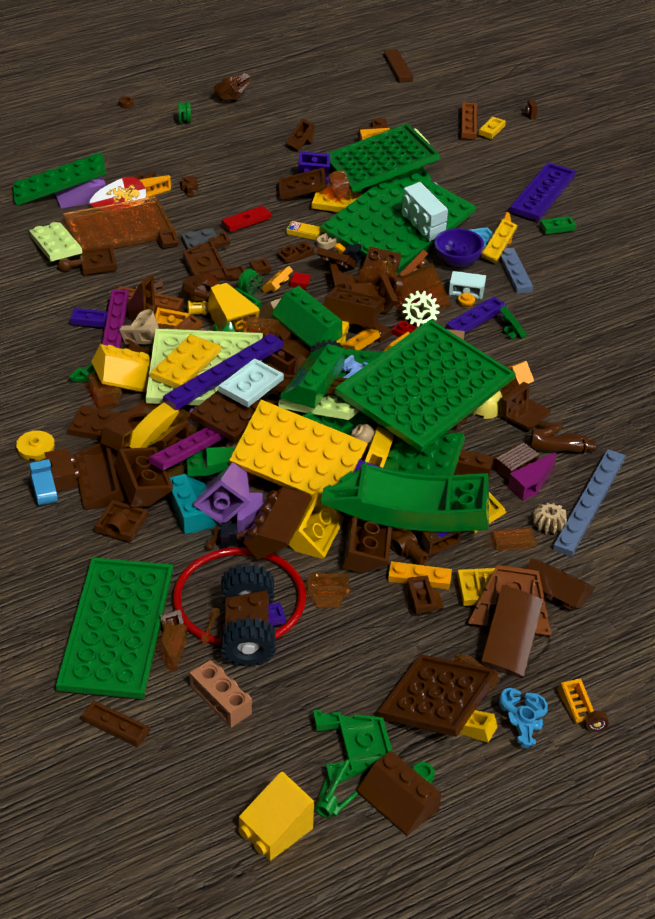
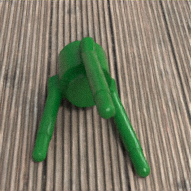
[314,759,358,818]

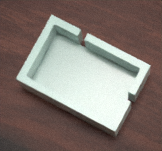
[402,182,448,241]

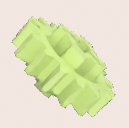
[402,291,439,328]

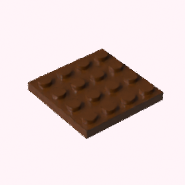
[378,654,498,737]

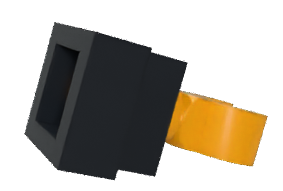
[333,243,362,263]

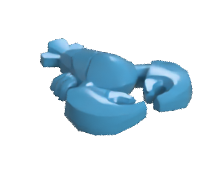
[499,687,548,749]

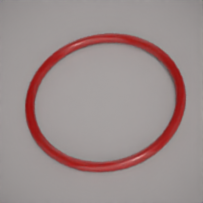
[173,547,306,646]

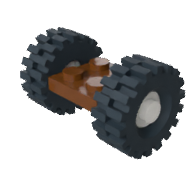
[221,564,276,667]

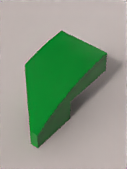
[69,362,99,382]

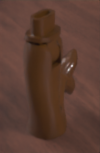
[530,422,596,453]

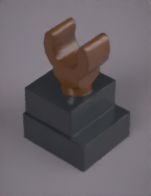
[220,522,248,549]

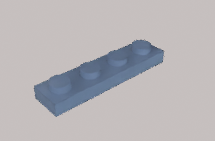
[499,248,533,294]

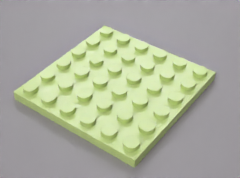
[146,329,263,406]

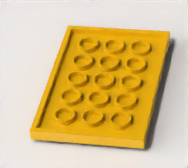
[229,400,368,495]

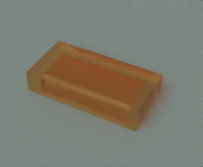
[492,528,536,551]

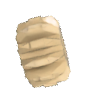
[533,502,567,535]

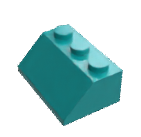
[167,474,221,535]

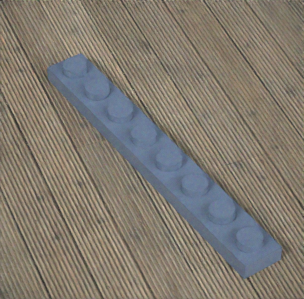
[553,449,626,557]

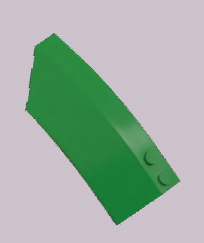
[321,462,489,532]

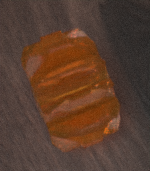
[329,170,350,198]

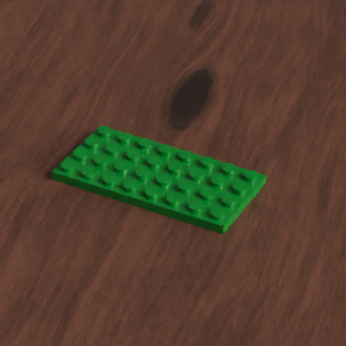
[56,557,174,699]

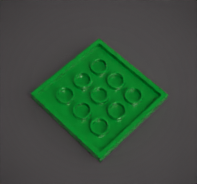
[383,432,465,475]

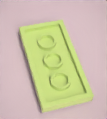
[29,222,82,261]
[279,395,360,420]

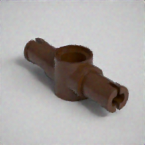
[391,527,429,565]

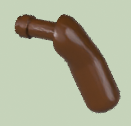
[205,526,221,551]

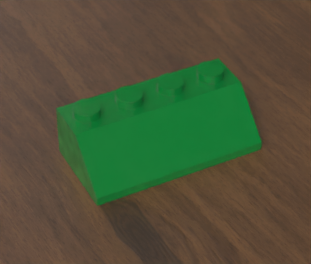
[272,286,343,349]
[280,344,345,409]

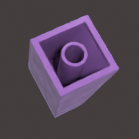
[193,462,250,524]

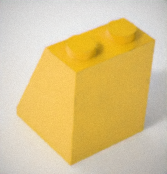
[207,283,260,333]
[238,771,314,861]

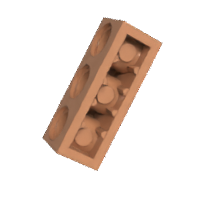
[190,660,252,727]

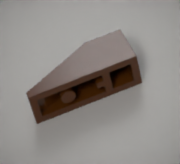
[127,275,155,321]

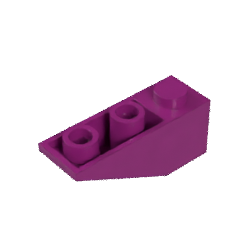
[508,453,557,501]

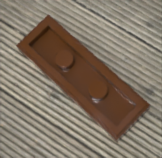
[81,701,150,748]

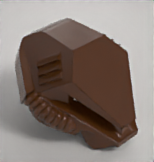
[214,73,250,101]
[182,273,221,301]

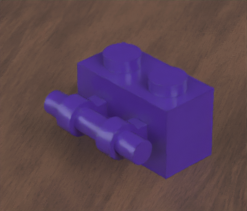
[297,151,330,183]

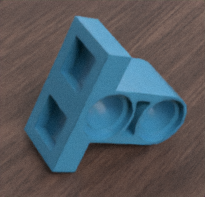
[29,459,58,506]

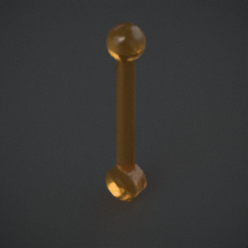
[201,608,220,643]

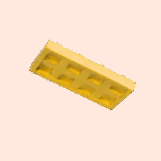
[150,334,221,388]

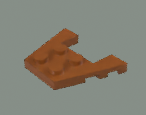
[468,565,551,637]

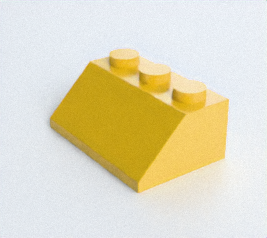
[91,344,151,393]
[289,491,345,559]

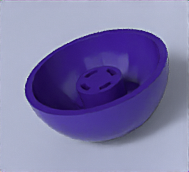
[435,228,484,268]

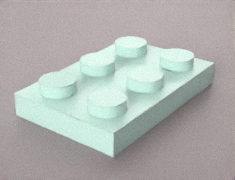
[219,359,284,407]

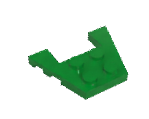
[313,710,393,787]

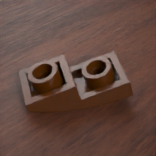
[277,241,315,262]

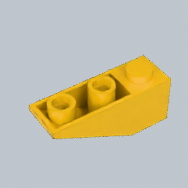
[365,426,395,468]

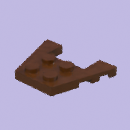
[183,231,245,280]

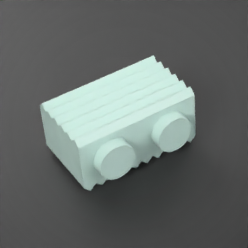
[449,271,486,299]

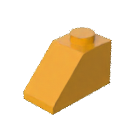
[507,361,534,387]

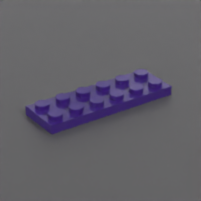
[510,162,576,221]

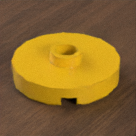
[16,431,55,461]

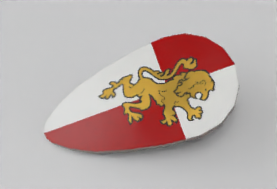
[90,177,146,211]

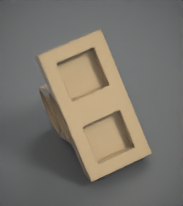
[120,309,159,344]

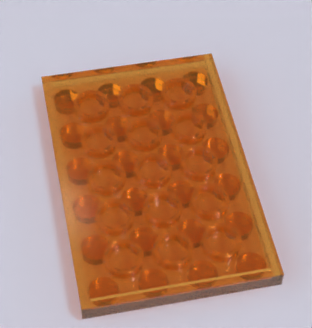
[63,196,175,250]

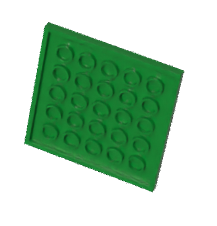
[326,123,440,192]

